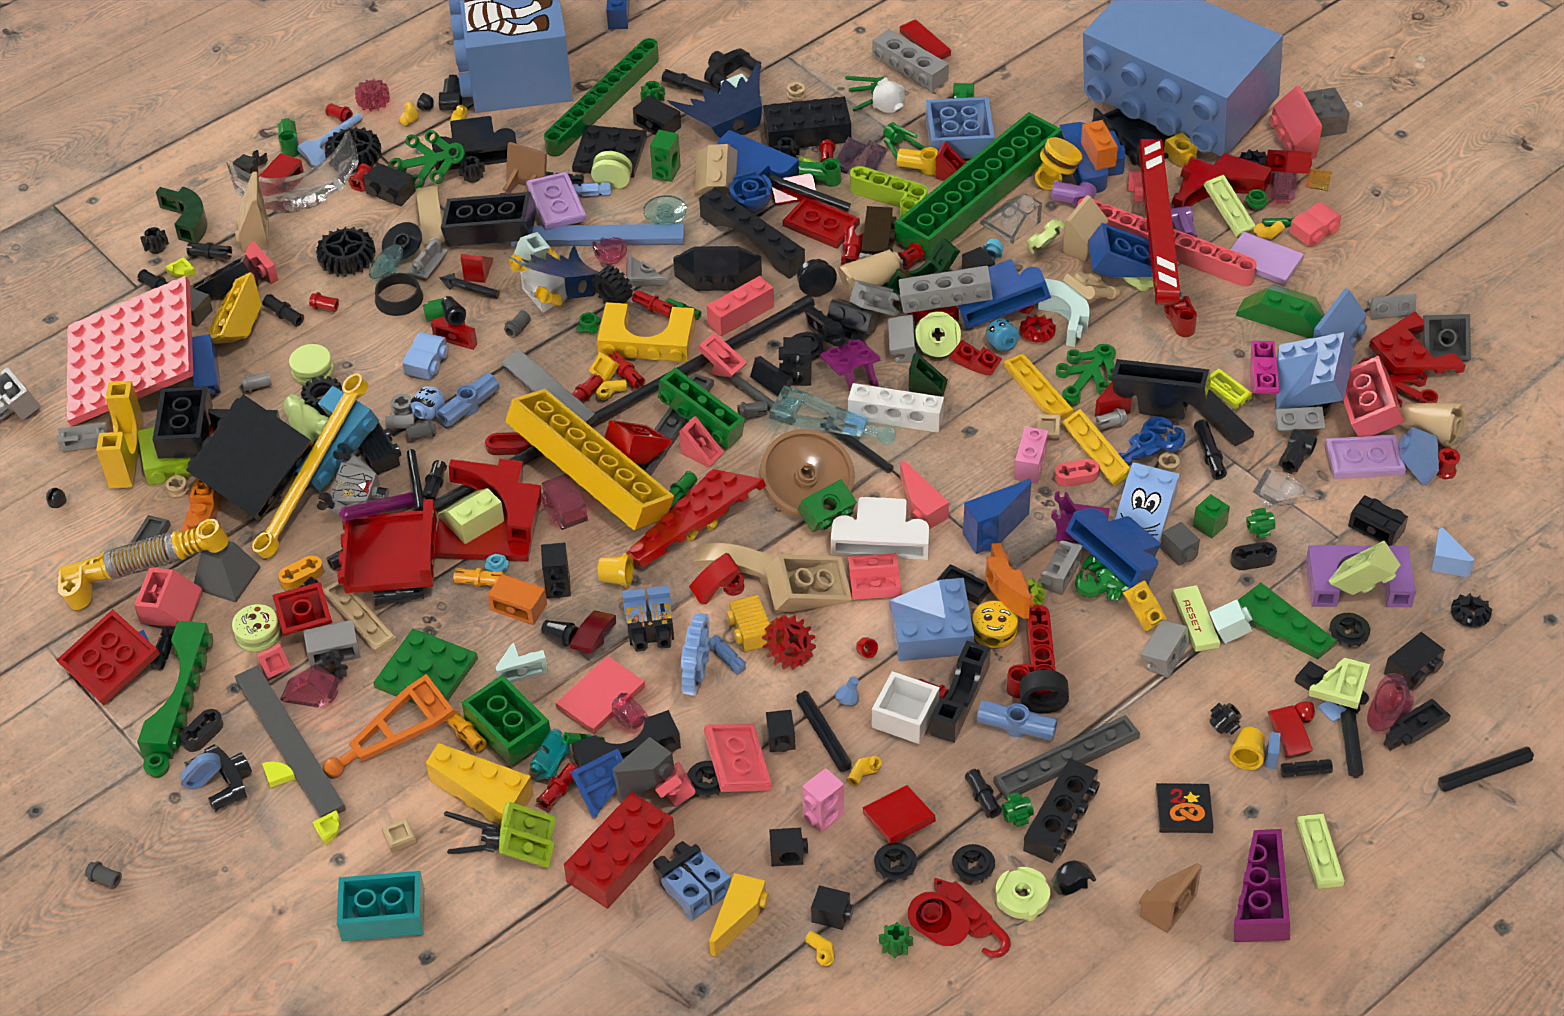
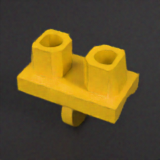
[1123,580,1167,632]

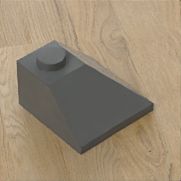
[1423,314,1471,360]
[194,541,261,603]
[612,737,675,803]

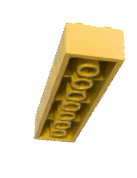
[505,389,674,531]

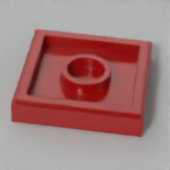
[862,785,936,844]

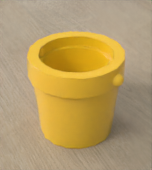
[1035,162,1063,190]
[598,553,634,588]
[1229,727,1265,770]

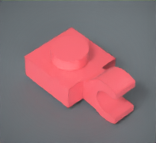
[1128,171,1143,202]

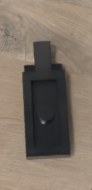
[1383,699,1451,751]

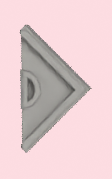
[627,253,668,287]

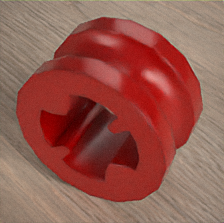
[723,573,745,596]

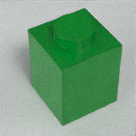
[1193,494,1230,539]

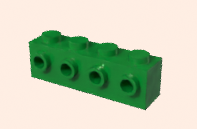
[658,368,745,449]

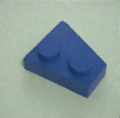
[570,748,623,818]

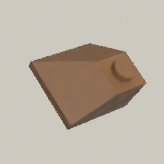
[1139,863,1202,933]

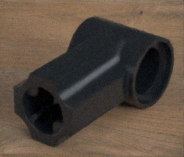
[439,75,462,110]
[1279,429,1317,474]

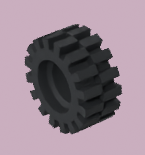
[592,266,633,304]
[301,376,343,417]

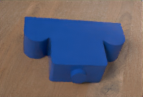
[1059,122,1126,193]
[717,130,799,178]
[958,259,1051,329]
[1066,508,1161,588]

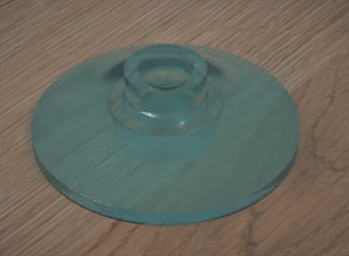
[644,195,687,225]
[369,244,403,280]

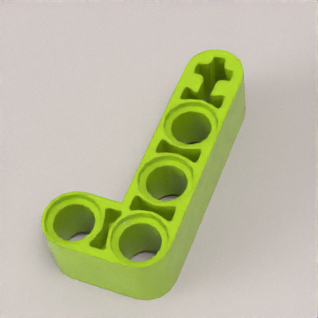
[850,166,928,218]

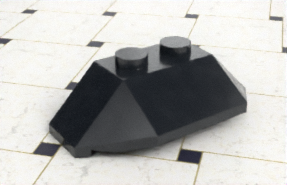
[673,246,762,291]

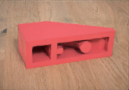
[900,460,949,529]

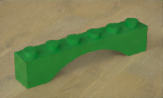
[137,621,213,759]

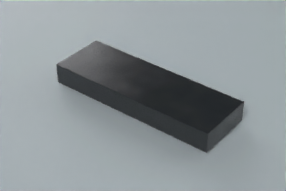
[1192,390,1254,446]

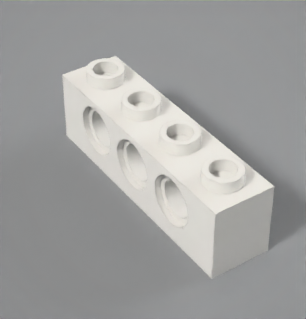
[848,383,944,433]

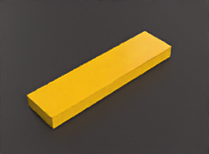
[1003,353,1073,421]
[1062,408,1131,487]

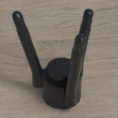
[444,811,501,854]

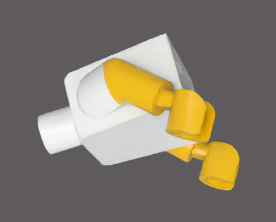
[508,255,567,313]

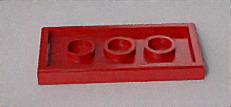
[435,518,533,562]

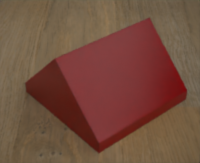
[272,582,332,636]

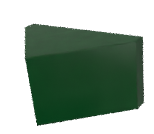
[908,352,948,397]

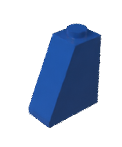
[192,334,221,397]

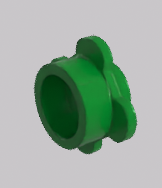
[576,312,601,333]

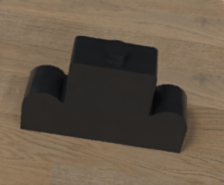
[432,116,517,170]
[1112,359,1211,419]

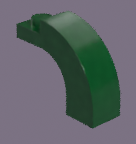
[156,187,208,243]
[886,238,961,295]

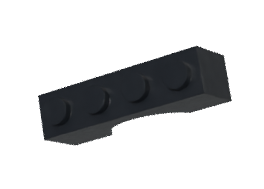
[930,641,991,743]
[571,710,681,768]

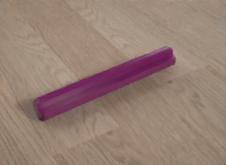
[339,492,415,521]

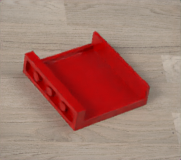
[337,499,437,594]

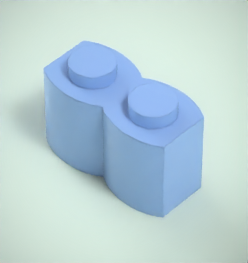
[402,332,449,380]

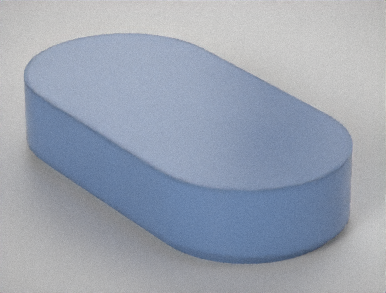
[180,753,221,789]

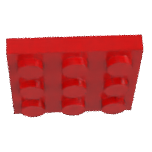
[56,609,161,705]

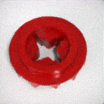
[1020,313,1056,343]

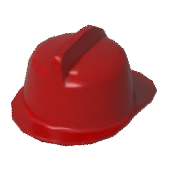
[908,892,970,946]

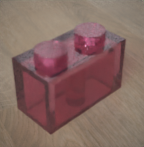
[541,474,588,530]

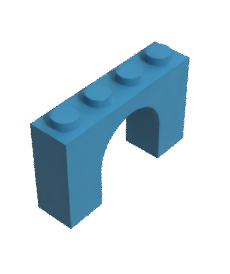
[294,386,380,492]

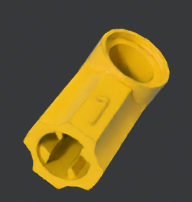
[897,147,938,176]

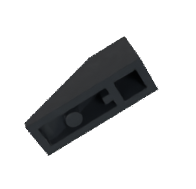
[190,255,261,295]

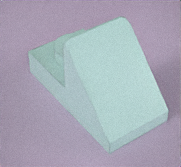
[496,643,548,683]

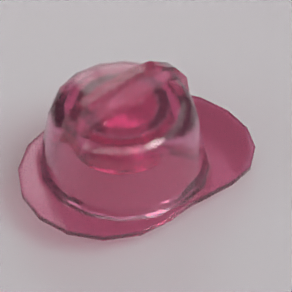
[1367,673,1414,731]

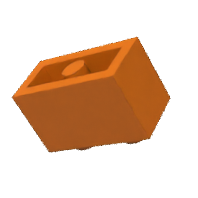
[1081,120,1118,170]
[488,574,547,625]

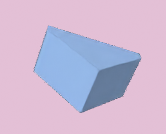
[1431,527,1475,577]

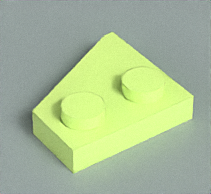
[1308,658,1370,709]

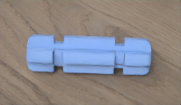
[573,182,611,197]

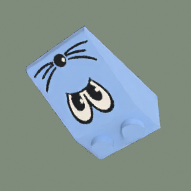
[1115,462,1180,542]

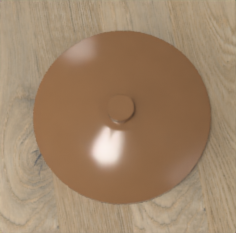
[760,429,855,519]

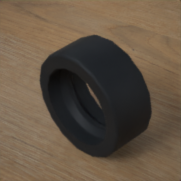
[1020,670,1069,714]

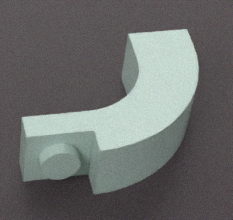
[1038,279,1090,347]

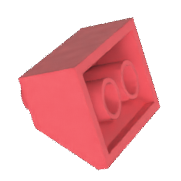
[1269,86,1322,159]

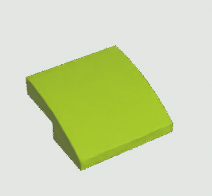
[499,802,557,868]

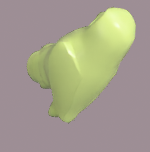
[282,394,340,443]

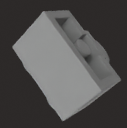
[0,367,41,422]

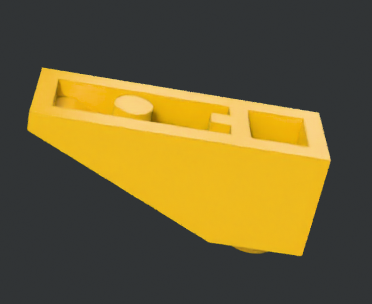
[709,873,769,956]

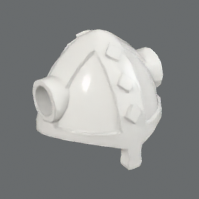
[872,77,905,113]

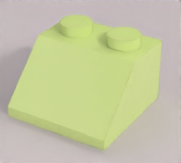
[438,488,505,544]
[1328,541,1400,595]

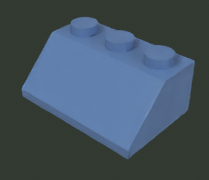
[1313,288,1367,349]

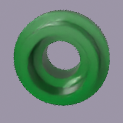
[1246,189,1268,209]
[143,753,170,778]

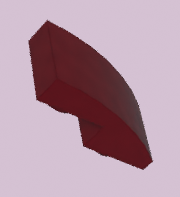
[570,610,616,654]

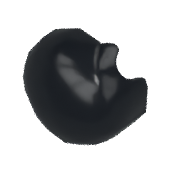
[1052,860,1096,896]

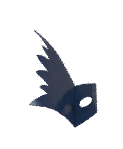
[667,61,762,138]
[504,246,599,299]

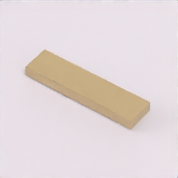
[323,581,397,655]

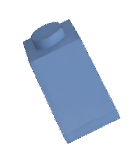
[1398,427,1439,485]

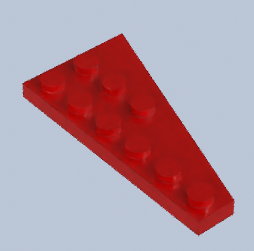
[626,469,766,568]

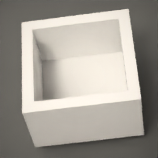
[872,671,940,744]

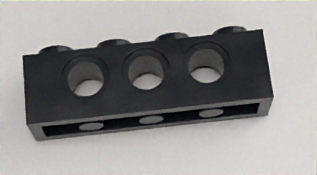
[1023,758,1100,863]

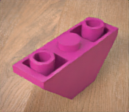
[1250,341,1279,394]

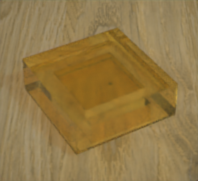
[1306,168,1332,191]

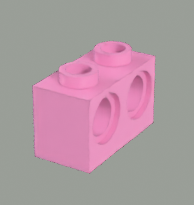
[1014,426,1048,483]
[802,768,844,832]

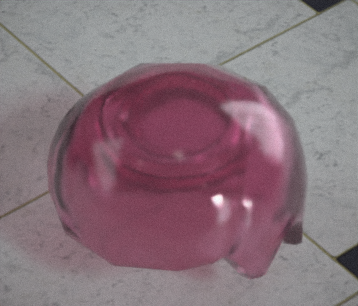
[592,237,627,264]
[612,692,649,729]

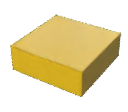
[589,352,619,382]

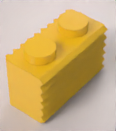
[726,595,769,652]

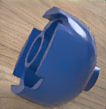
[729,171,772,213]

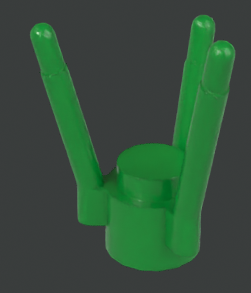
[845,76,884,111]
[883,122,926,160]

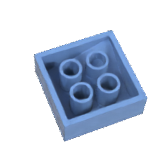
[925,97,995,159]
[1276,332,1355,409]
[889,578,974,661]

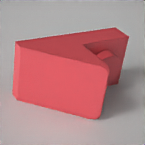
[245,241,278,284]
[698,333,747,377]
[655,761,695,806]

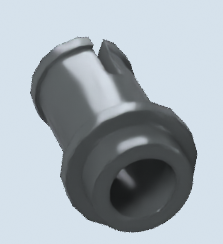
[504,310,531,337]
[737,400,768,420]
[406,420,437,441]
[85,861,122,889]

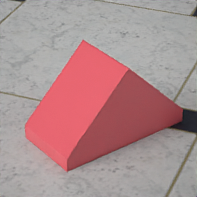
[679,416,724,467]

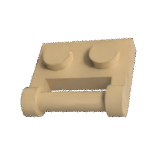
[1063,272,1120,300]

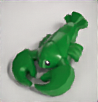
[1075,554,1150,601]

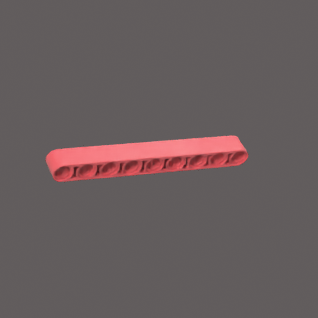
[1077,198,1257,286]

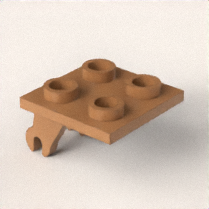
[503,142,547,194]

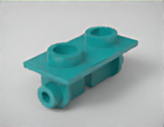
[530,728,570,781]

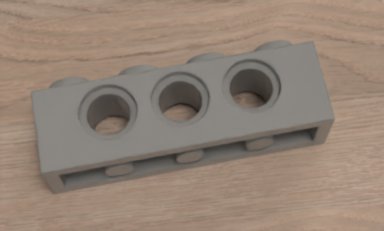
[872,29,949,91]
[899,266,993,314]

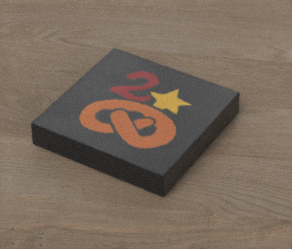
[1155,783,1214,833]

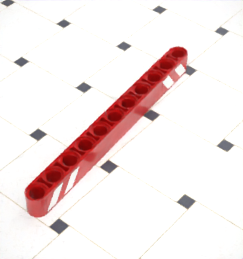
[1139,139,1180,305]

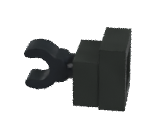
[233,150,268,182]

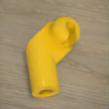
[451,105,467,121]
[847,756,882,786]
[805,931,835,966]

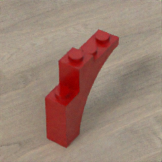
[1172,153,1272,208]
[449,458,541,544]

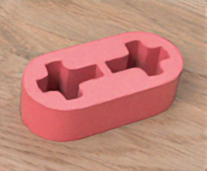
[1054,459,1099,486]

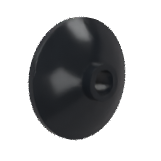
[382,222,422,260]

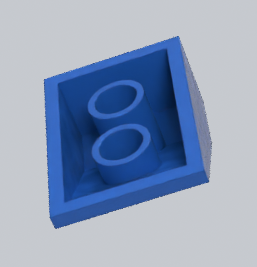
[1088,223,1152,278]
[963,479,1032,554]

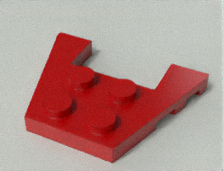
[1369,312,1466,374]

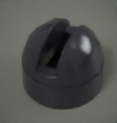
[417,93,434,111]
[46,488,67,508]

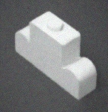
[831,497,929,560]

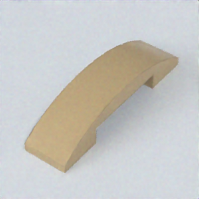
[416,185,446,248]
[692,543,774,586]

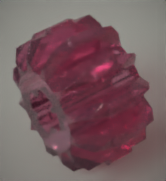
[355,78,390,112]

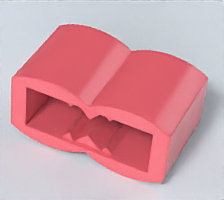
[1290,202,1341,247]

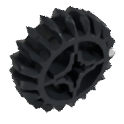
[325,126,382,175]
[316,226,376,277]

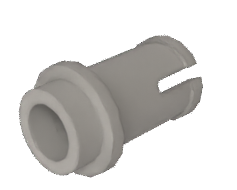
[241,372,272,393]
[1096,408,1127,431]
[385,413,414,432]

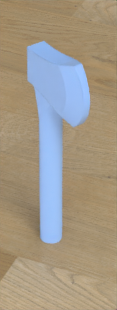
[297,113,363,167]

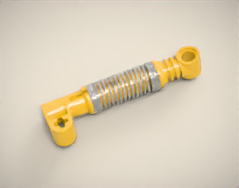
[58,519,229,610]

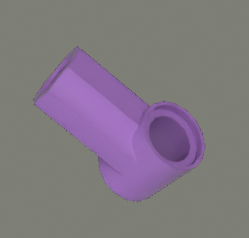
[1051,181,1097,208]
[1170,206,1198,237]

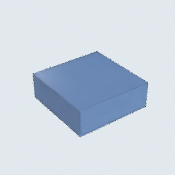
[1266,732,1281,770]

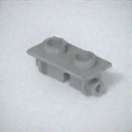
[407,238,448,279]
[1367,294,1416,319]
[1274,407,1325,432]
[57,422,107,451]

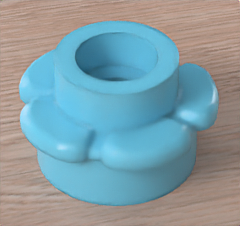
[983,239,1004,259]
[485,554,509,573]

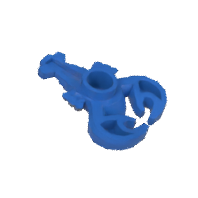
[1119,416,1186,466]

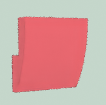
[848,553,902,600]

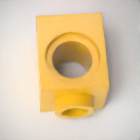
[1164,132,1198,168]

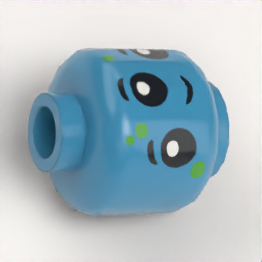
[986,318,1019,352]

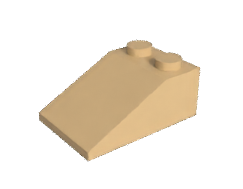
[235,172,269,251]
[765,554,852,612]

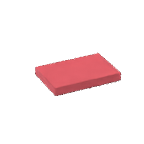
[556,656,645,734]
[703,724,772,792]

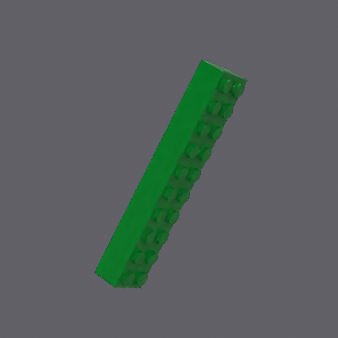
[895,112,1062,259]

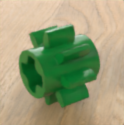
[640,81,665,101]
[1246,508,1276,538]
[1002,792,1034,827]
[879,922,913,958]

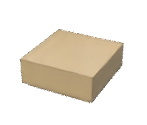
[1036,414,1061,440]
[382,818,417,853]

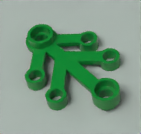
[388,130,465,188]
[1056,344,1116,407]

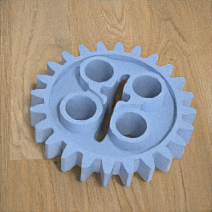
[681,612,710,696]

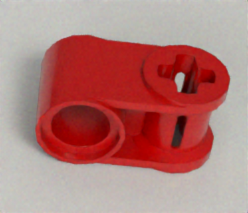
[1164,296,1197,337]

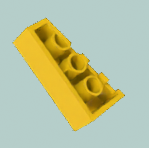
[426,743,534,826]

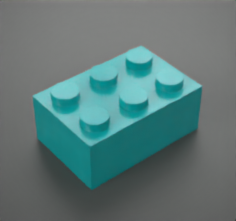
[337,871,425,941]

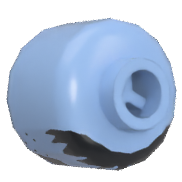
[410,386,445,420]

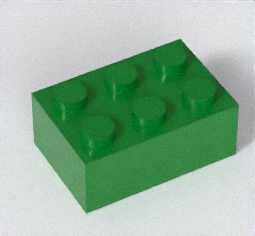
[461,674,551,767]

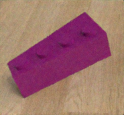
[1234,829,1290,942]

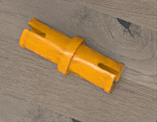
[453,568,505,587]
[445,709,487,753]

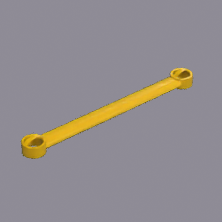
[252,373,368,559]

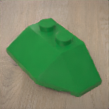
[1236,284,1325,338]

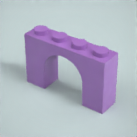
[1306,545,1416,607]

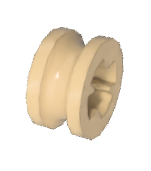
[787,82,805,101]
[1157,452,1180,473]
[165,475,189,499]

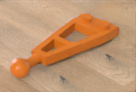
[323,674,456,778]

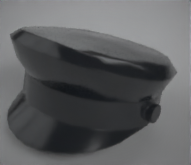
[797,258,837,296]

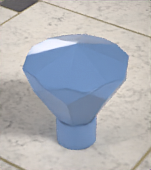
[835,677,859,706]

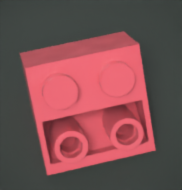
[134,568,202,627]

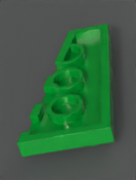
[1238,582,1336,659]

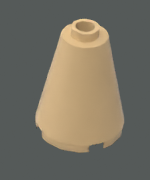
[838,250,902,295]
[1400,402,1468,449]

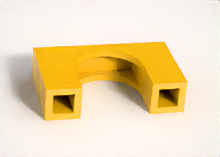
[597,302,695,362]
[96,381,144,489]

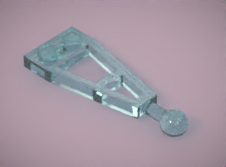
[769,386,896,444]

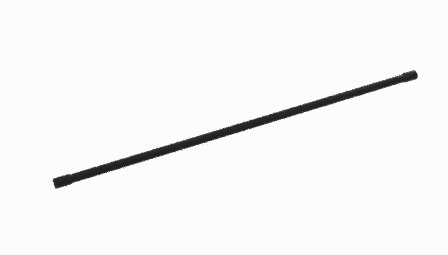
[326,295,815,570]

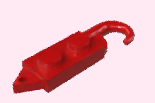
[934,878,1011,958]

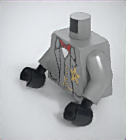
[317,443,389,515]

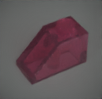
[1270,172,1297,204]
[280,664,340,708]

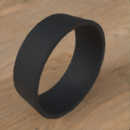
[375,273,423,316]

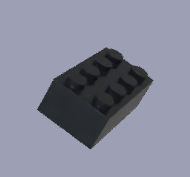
[763,96,852,148]
[441,192,536,247]

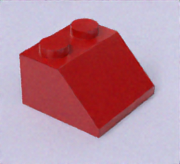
[604,420,672,464]

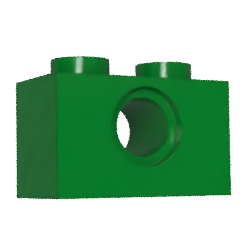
[650,130,681,182]
[798,479,857,532]

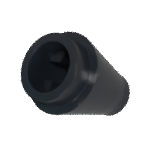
[441,296,466,326]
[541,620,578,647]

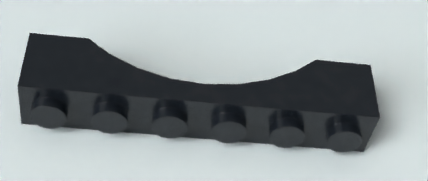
[699,187,805,279]

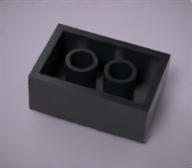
[152,386,213,459]

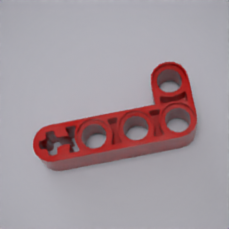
[1006,604,1056,698]

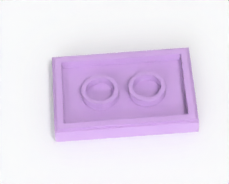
[526,172,586,230]
[1230,232,1304,286]
[1324,435,1406,479]

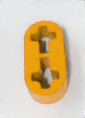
[278,556,324,590]

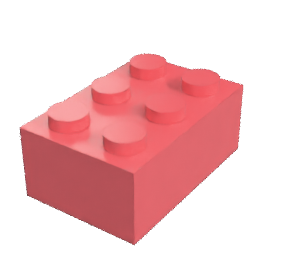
[1343,356,1405,437]

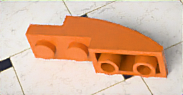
[181,478,221,532]
[985,543,1034,618]

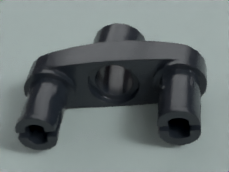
[704,48,761,87]
[184,744,252,813]

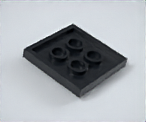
[572,125,647,178]

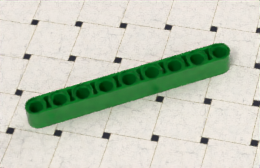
[544,38,659,157]

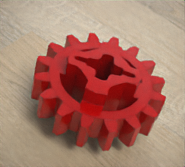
[762,614,816,670]

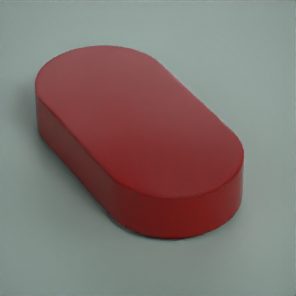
[485,432,532,455]

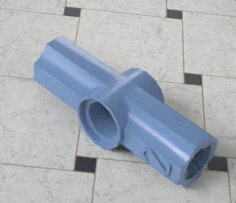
[436,372,500,428]
[977,700,1058,741]

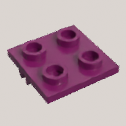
[819,339,881,392]
[1051,491,1110,544]

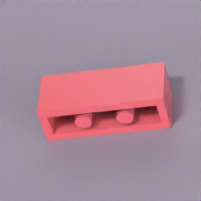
[707,276,774,337]

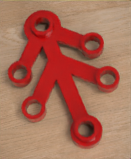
[1357,357,1438,408]

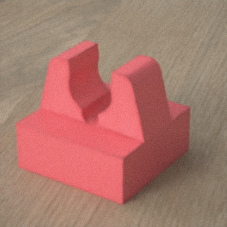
[256,644,291,679]

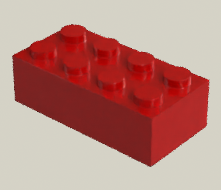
[564,792,675,909]

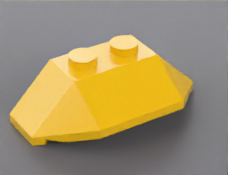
[207,272,262,344]

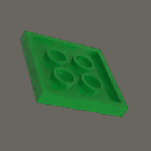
[373,628,478,704]

